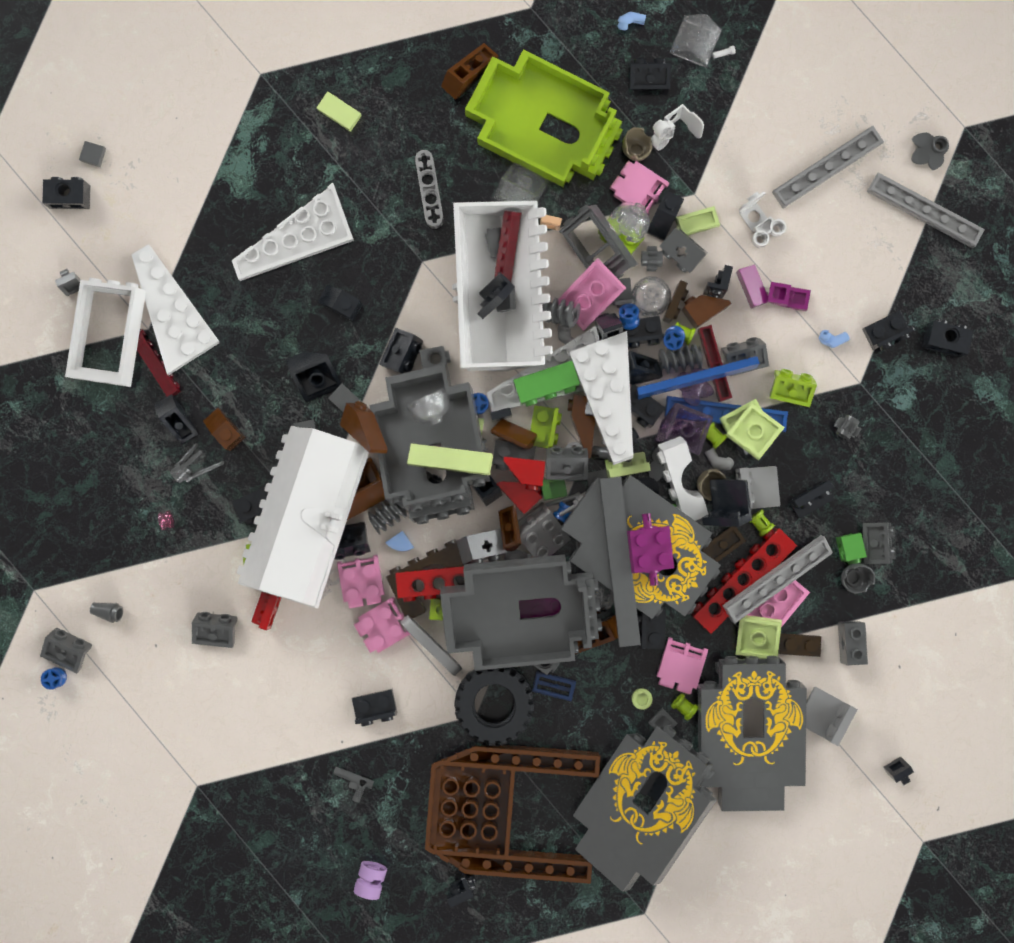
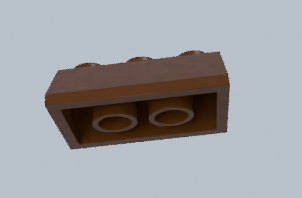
[347,457,385,521]

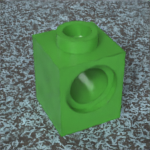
[835,533,867,564]

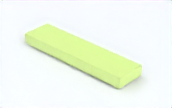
[407,444,493,476]

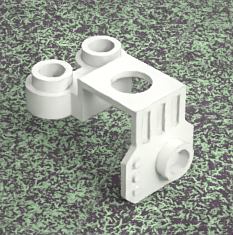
[651,104,704,151]
[739,192,786,248]

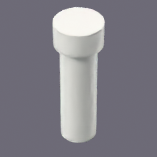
[712,46,736,59]

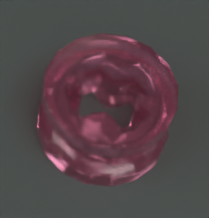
[158,510,174,530]

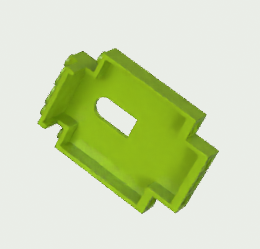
[465,49,623,187]

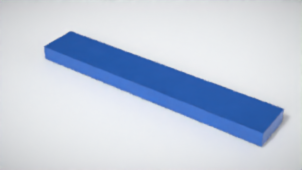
[636,356,760,400]
[664,396,788,432]

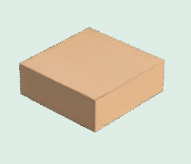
[540,215,562,231]

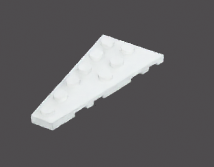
[232,183,354,281]
[131,244,219,376]
[487,326,600,412]
[569,331,633,465]

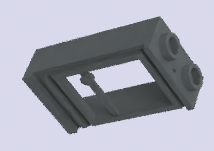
[559,205,638,279]

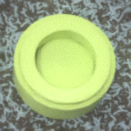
[631,688,653,710]

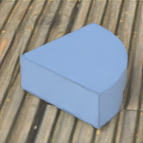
[386,531,414,551]

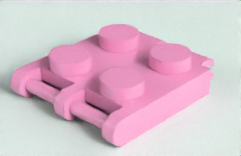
[610,161,669,217]
[337,555,385,609]
[354,597,410,653]
[656,637,708,694]

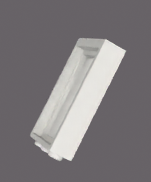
[65,278,146,387]

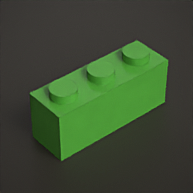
[513,361,580,407]

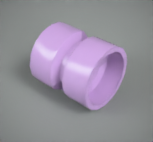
[353,861,387,900]

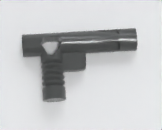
[333,767,374,803]

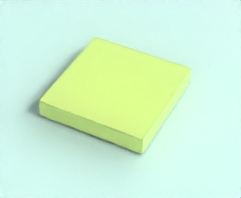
[726,403,785,461]
[736,615,782,659]

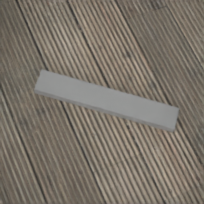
[772,126,884,209]
[867,172,985,248]
[722,535,833,624]

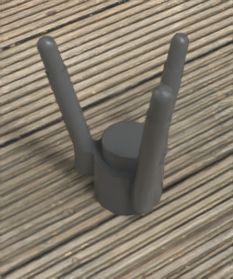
[170,443,224,483]

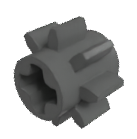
[641,246,663,271]
[834,415,861,440]

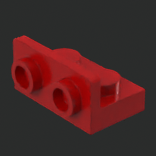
[251,592,282,631]

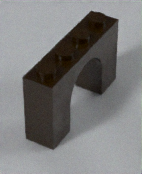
[386,539,471,618]

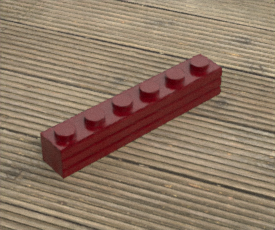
[494,211,522,282]
[698,325,733,402]
[137,329,181,397]

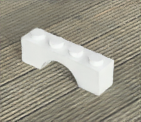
[657,436,708,521]

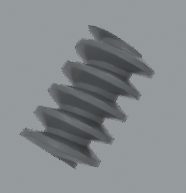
[542,297,580,328]
[658,344,703,374]
[368,502,407,535]

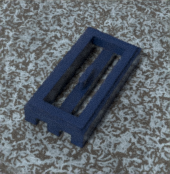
[531,671,576,701]

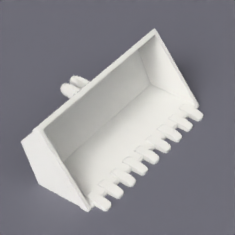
[452,201,553,371]
[237,426,369,609]

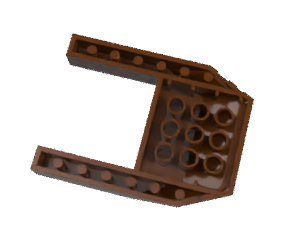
[425,745,600,884]

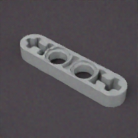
[415,150,444,229]
[400,615,462,676]

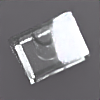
[670,14,722,67]

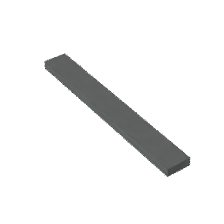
[599,476,641,647]

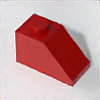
[503,457,545,490]
[497,481,542,514]

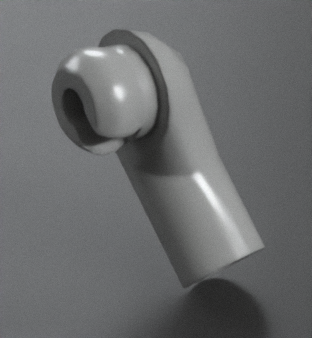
[558,324,574,345]
[704,448,734,471]

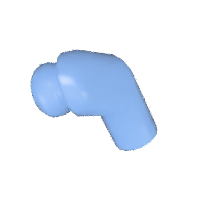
[617,12,646,30]
[819,330,850,348]

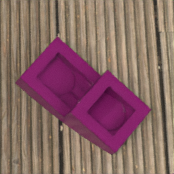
[767,282,811,312]

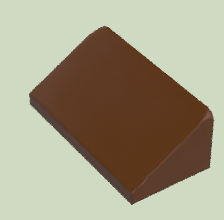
[490,419,537,449]
[498,505,521,552]

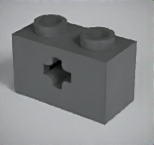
[659,226,708,273]
[456,529,507,564]
[838,621,868,665]

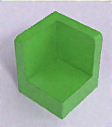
[541,479,567,501]

